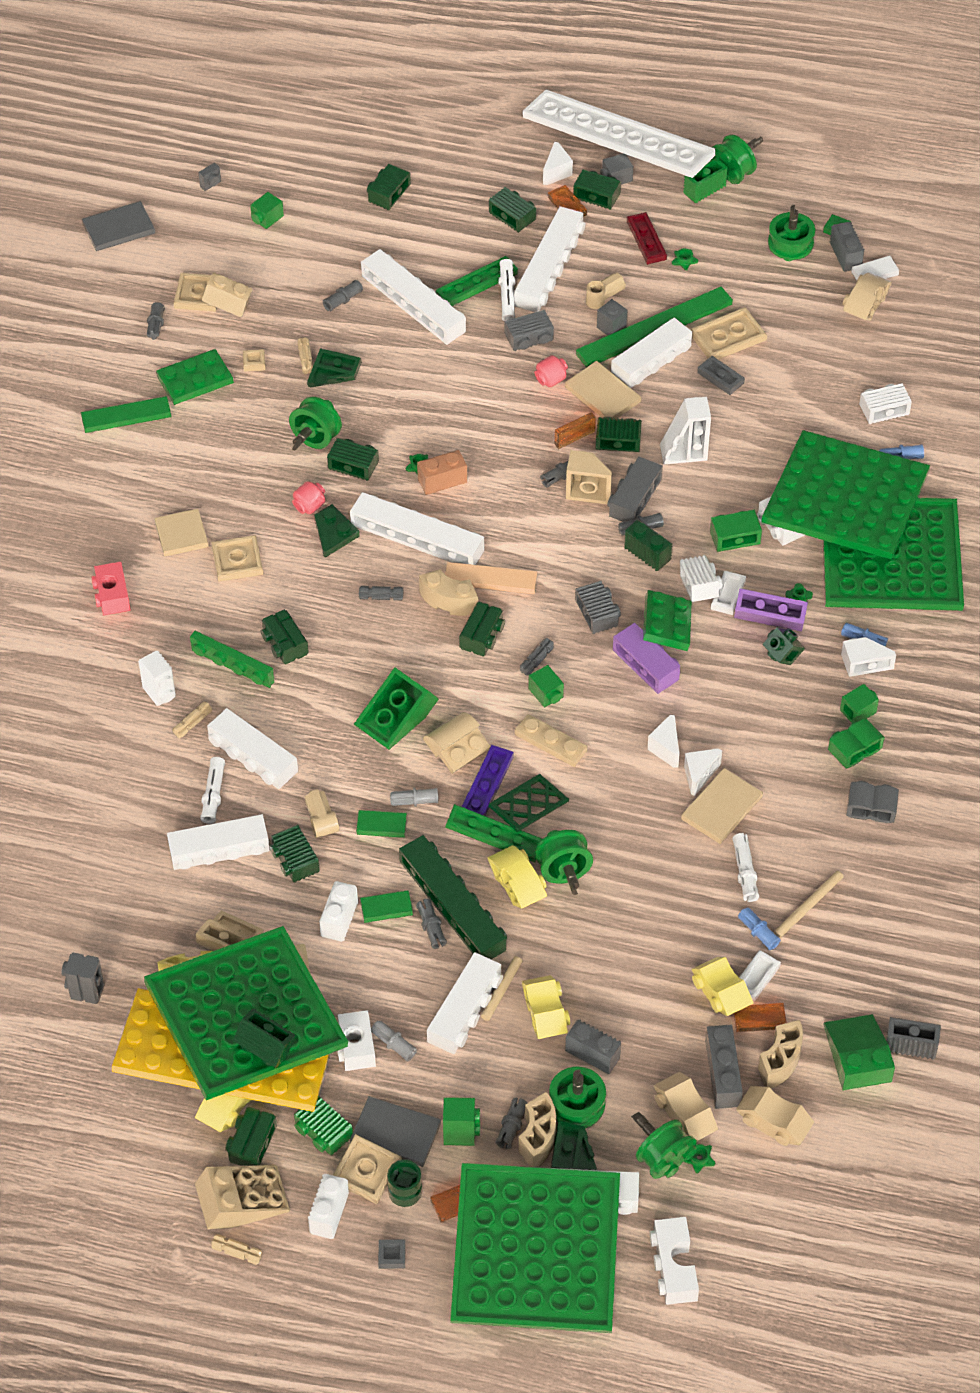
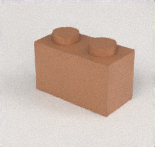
[417,450,467,495]

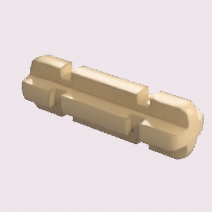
[297,337,313,374]
[172,702,212,738]
[211,1234,262,1265]

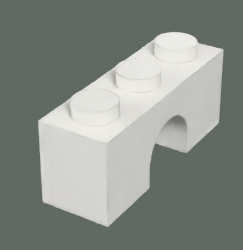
[650,1217,699,1305]

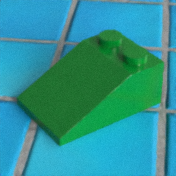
[354,667,439,750]
[823,1014,895,1091]

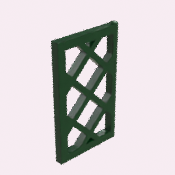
[488,774,569,832]

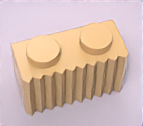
[202,272,252,317]

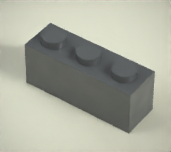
[607,456,663,522]
[705,1025,743,1109]

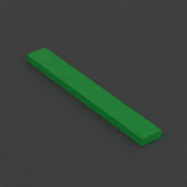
[576,286,733,368]

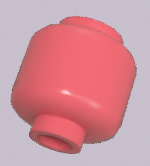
[534,355,568,388]
[292,481,325,514]

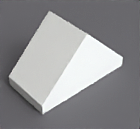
[543,142,573,185]
[648,715,679,768]
[684,749,722,796]

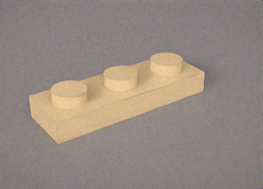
[515,714,587,767]

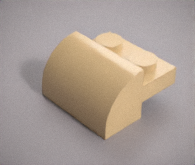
[423,712,491,774]
[196,910,264,951]

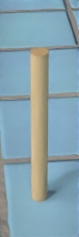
[773,871,843,938]

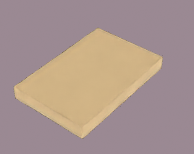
[690,307,767,360]
[565,361,641,419]
[681,768,763,844]

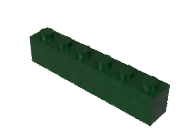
[399,835,507,960]

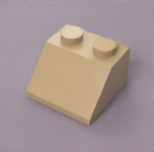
[566,450,612,504]

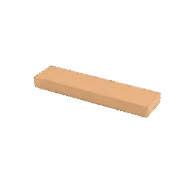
[445,562,537,594]

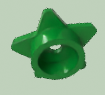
[672,248,699,270]
[405,454,428,475]
[684,1144,716,1174]

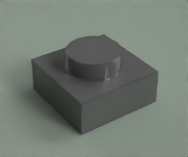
[198,162,221,191]
[378,1239,405,1269]

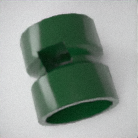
[387,1160,422,1207]

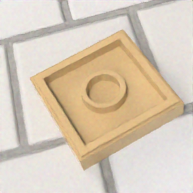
[174,273,217,312]
[154,509,208,557]
[211,535,263,582]
[333,1134,402,1204]

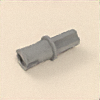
[390,788,438,807]
[371,1021,417,1062]

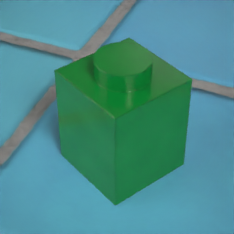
[250,192,284,229]
[528,665,564,708]
[840,684,879,723]

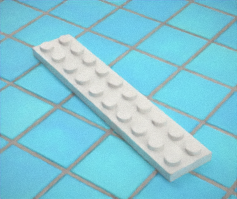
[523,90,715,178]

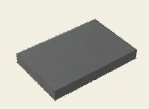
[82,201,155,251]
[350,1096,441,1167]

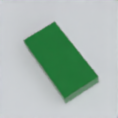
[356,810,407,838]
[360,890,413,923]

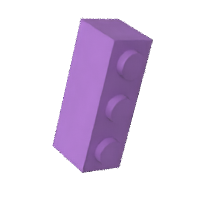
[734,589,808,632]
[613,623,680,694]

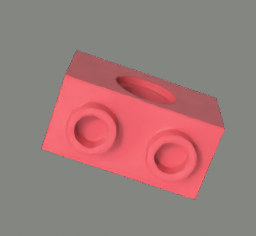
[91,562,130,616]

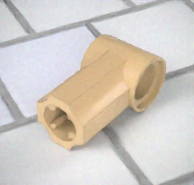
[586,272,626,309]
[305,789,339,838]

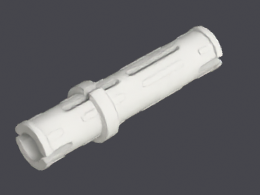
[499,259,515,321]
[200,757,225,824]
[732,833,759,902]

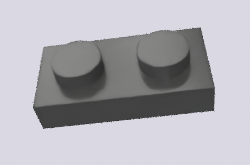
[697,356,745,395]

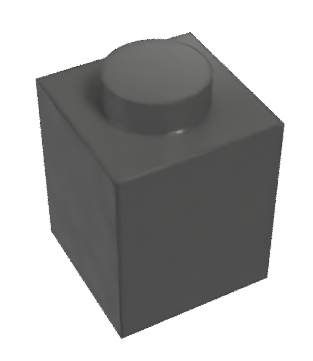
[600,153,633,185]
[597,299,628,335]

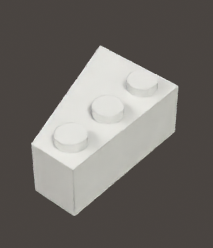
[660,397,711,464]

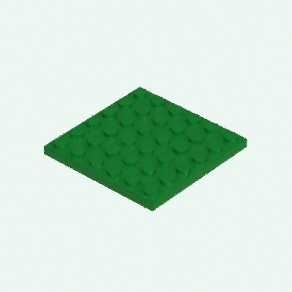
[761,430,930,560]
[823,498,964,611]
[144,926,348,1101]
[450,1163,620,1333]

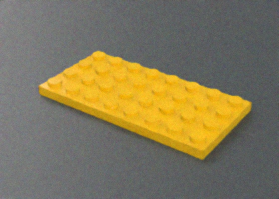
[112,988,330,1112]

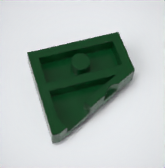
[307,348,362,388]
[314,504,360,558]
[550,1121,600,1171]

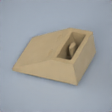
[195,1165,290,1229]

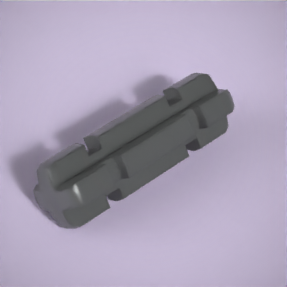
[359,586,404,601]
[520,638,554,676]

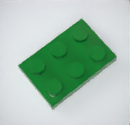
[156,349,234,405]
[643,590,692,651]

